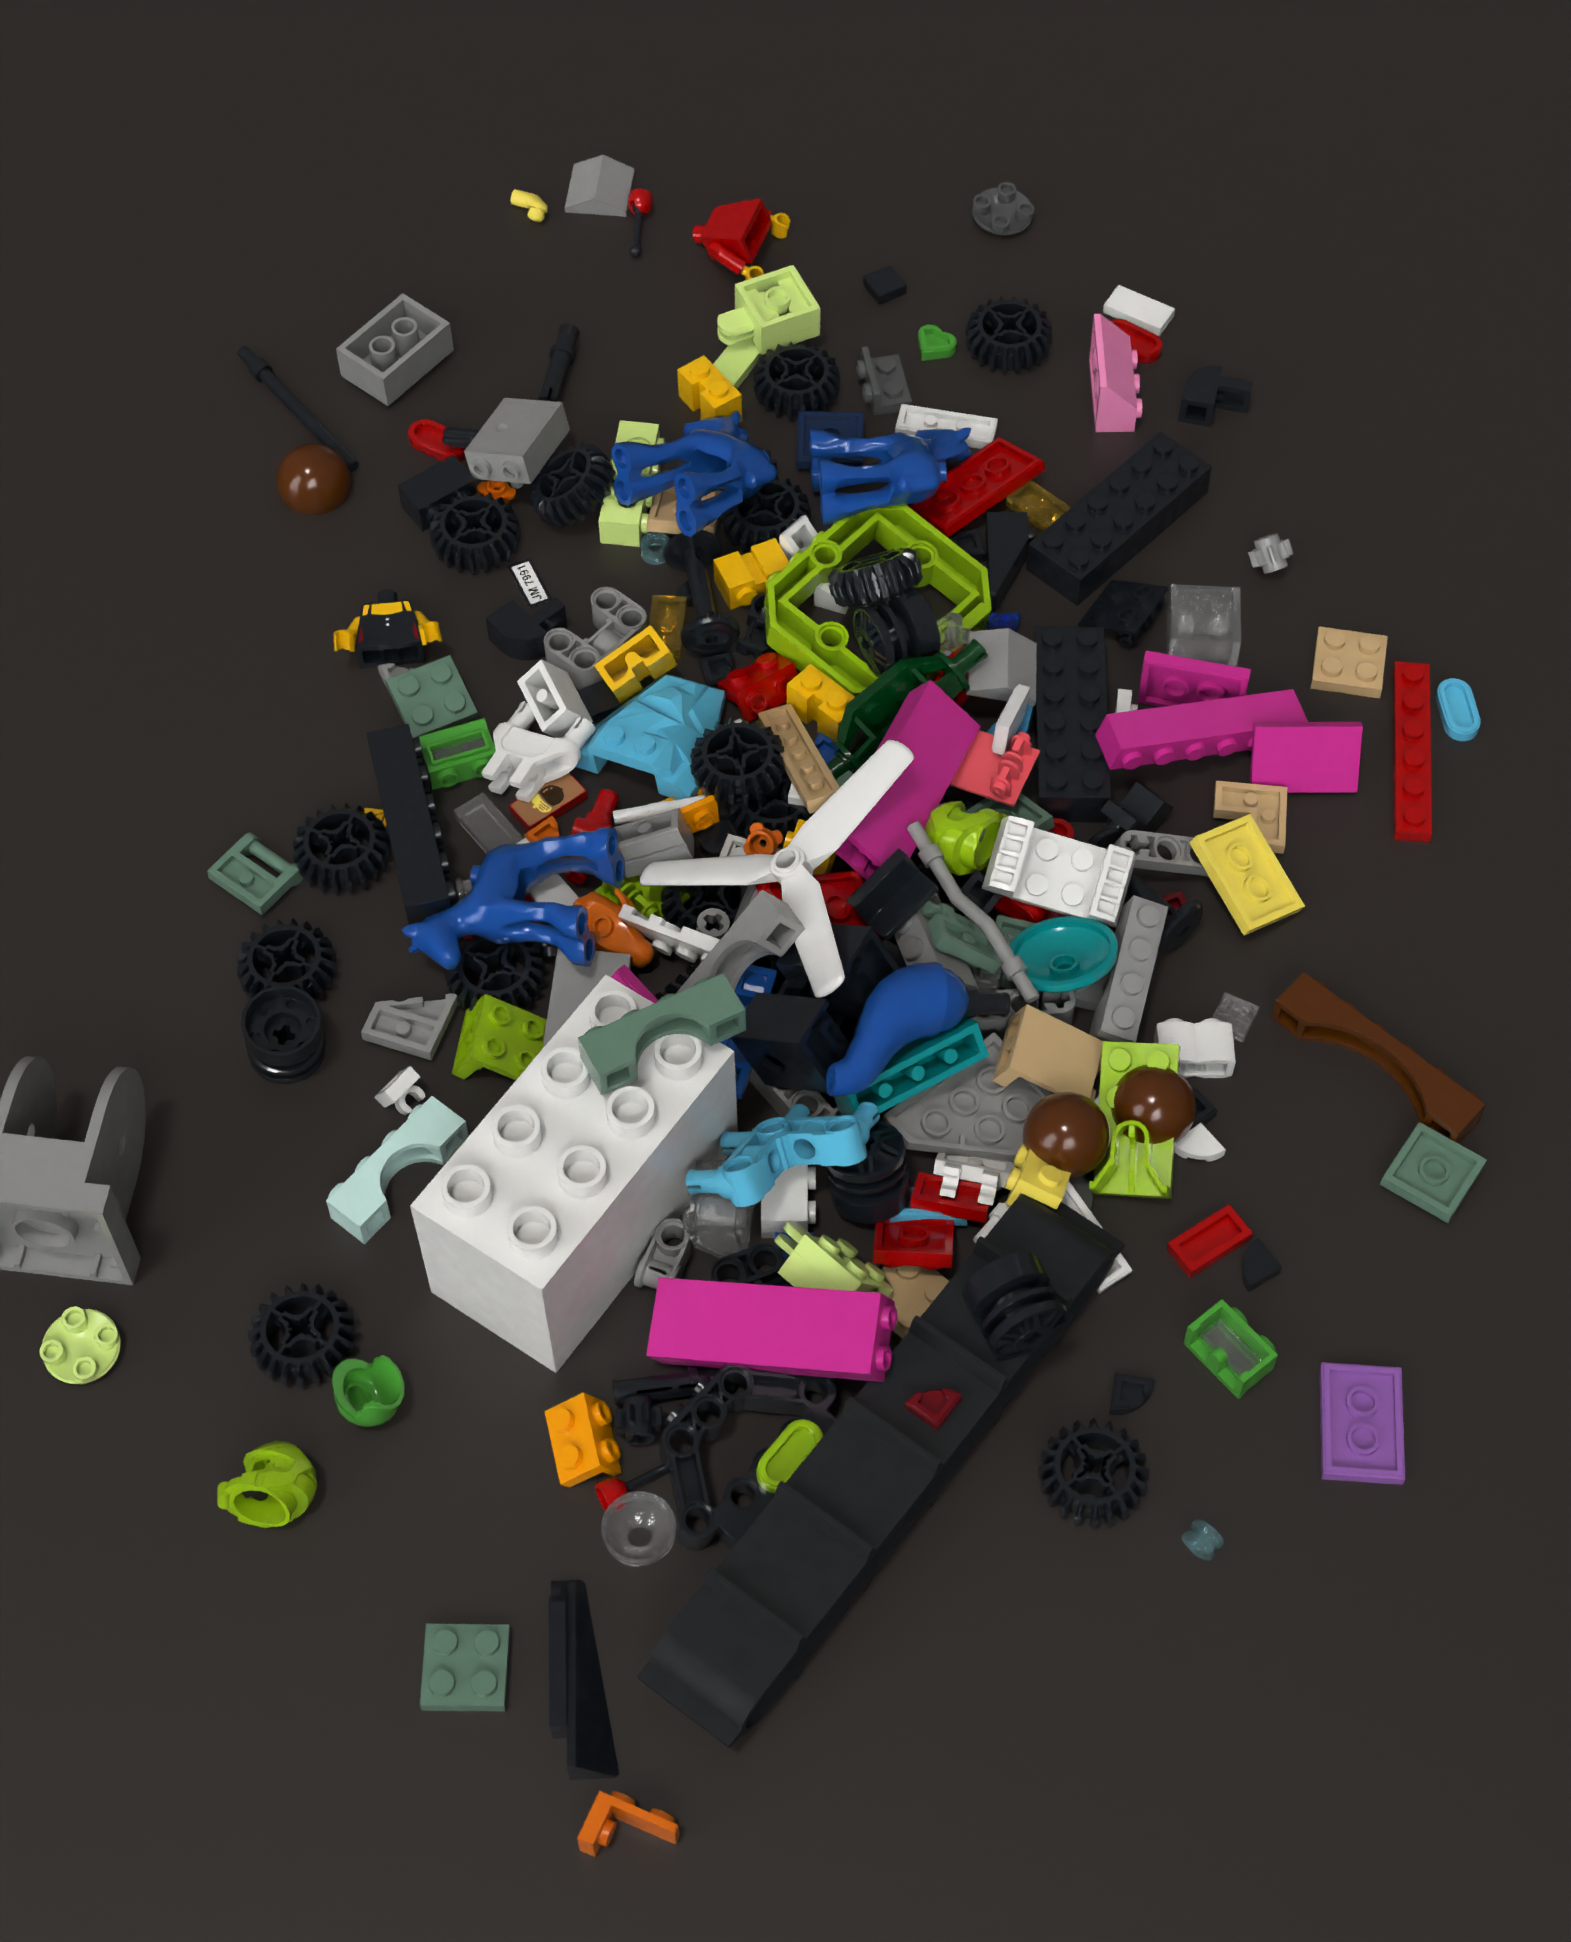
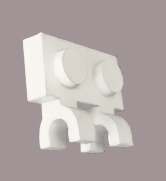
[933,1152,1015,1206]

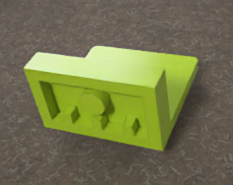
[452,994,547,1080]

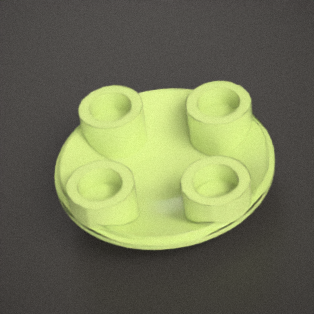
[40,1306,121,1384]

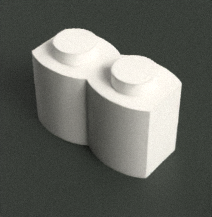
[1154,1018,1236,1078]

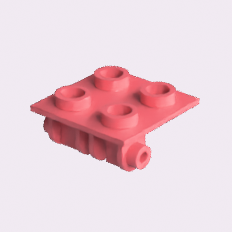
[949,730,1040,807]

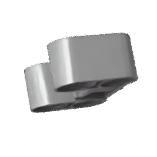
[544,586,648,690]

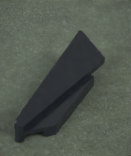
[549,1580,619,1780]

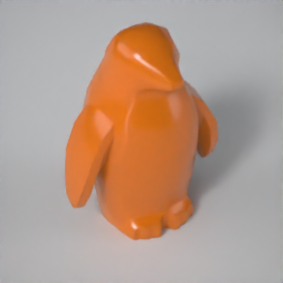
[573,888,654,969]

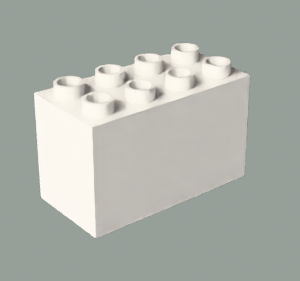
[410,974,738,1373]

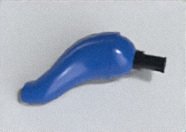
[826,962,1011,1097]

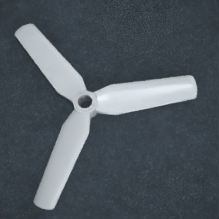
[640,740,914,998]

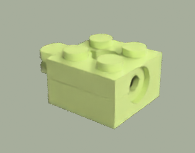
[717,265,821,355]
[774,1221,894,1297]

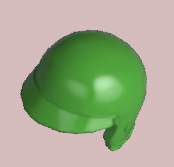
[332,1355,404,1427]

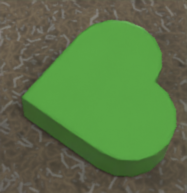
[918,324,957,361]

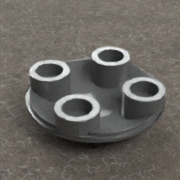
[972,182,1035,235]

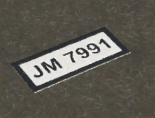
[507,558,553,608]

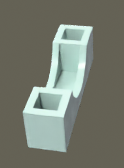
[326,1096,469,1245]

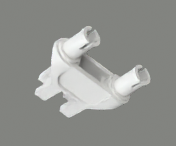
[481,701,596,803]

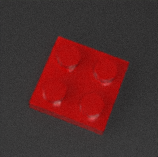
[873,1219,954,1270]

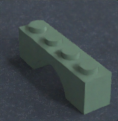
[578,973,746,1095]

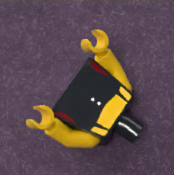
[333,589,443,669]

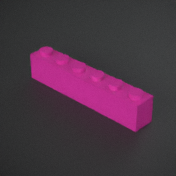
[1095,689,1308,770]

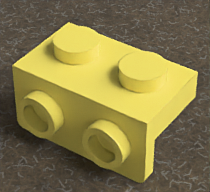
[1004,1144,1071,1210]

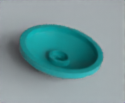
[1009,916,1119,993]

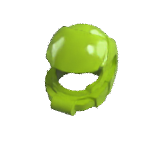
[925,801,1007,876]
[217,1441,317,1528]

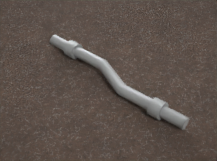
[907,821,1040,1004]

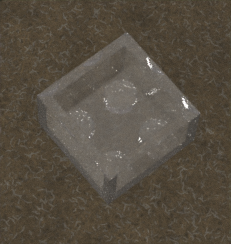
[1167,584,1241,666]

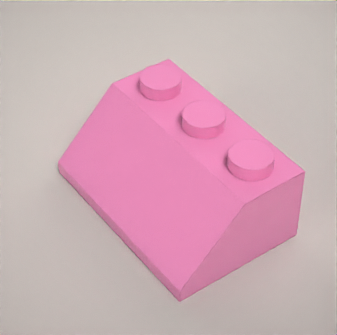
[1089,314,1142,432]

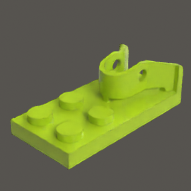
[1089,1041,1181,1199]

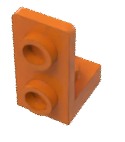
[577,1790,680,1857]

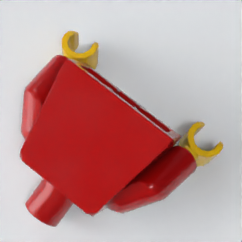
[693,199,790,281]

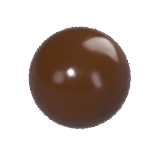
[276,443,351,515]
[1111,1065,1196,1144]
[1023,1092,1110,1179]

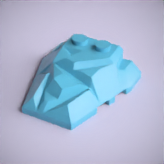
[575,673,726,799]

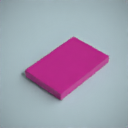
[1137,651,1251,707]
[1249,722,1363,793]

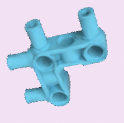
[686,1101,880,1207]

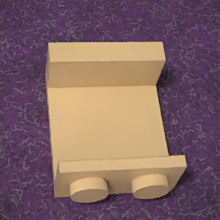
[992,1004,1103,1101]

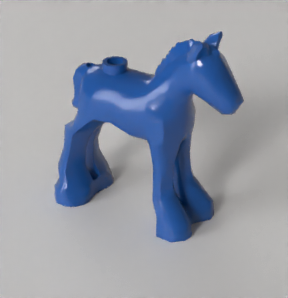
[611,411,777,537]
[808,427,972,526]
[401,828,625,970]

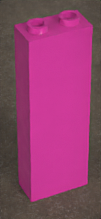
[835,680,981,880]
[646,1277,897,1382]

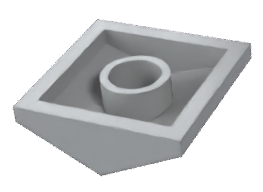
[565,155,635,217]
[966,628,1037,706]

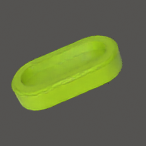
[756,1419,823,1493]

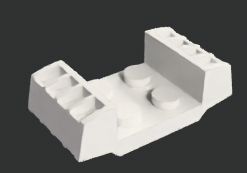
[982,815,1136,928]

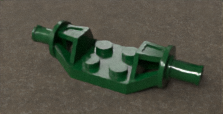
[826,639,988,780]

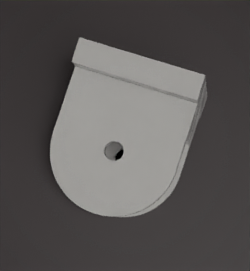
[0,1056,146,1285]

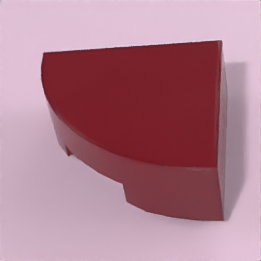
[904,1388,962,1431]

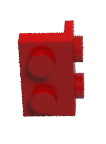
[717,652,798,722]

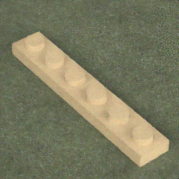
[758,703,840,814]

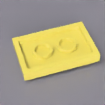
[1189,814,1305,936]

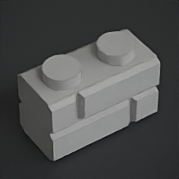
[613,808,694,878]

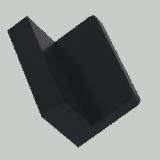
[846,848,939,941]

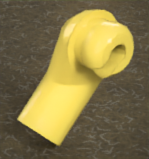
[511,189,548,222]

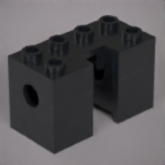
[730,924,900,1093]

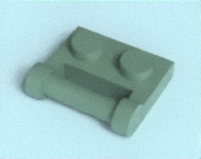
[207,832,304,915]

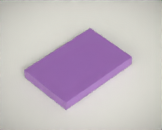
[1319,1362,1405,1485]

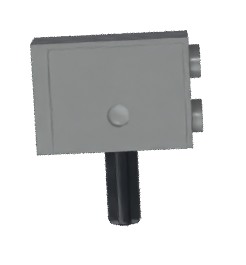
[442,398,570,489]

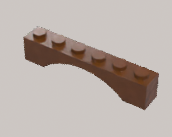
[1271,972,1486,1144]

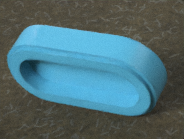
[1435,678,1481,741]

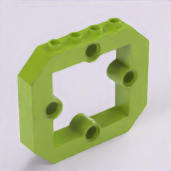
[764,504,992,697]

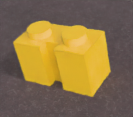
[677,355,742,423]
[713,538,789,610]
[594,625,677,704]
[787,664,855,739]

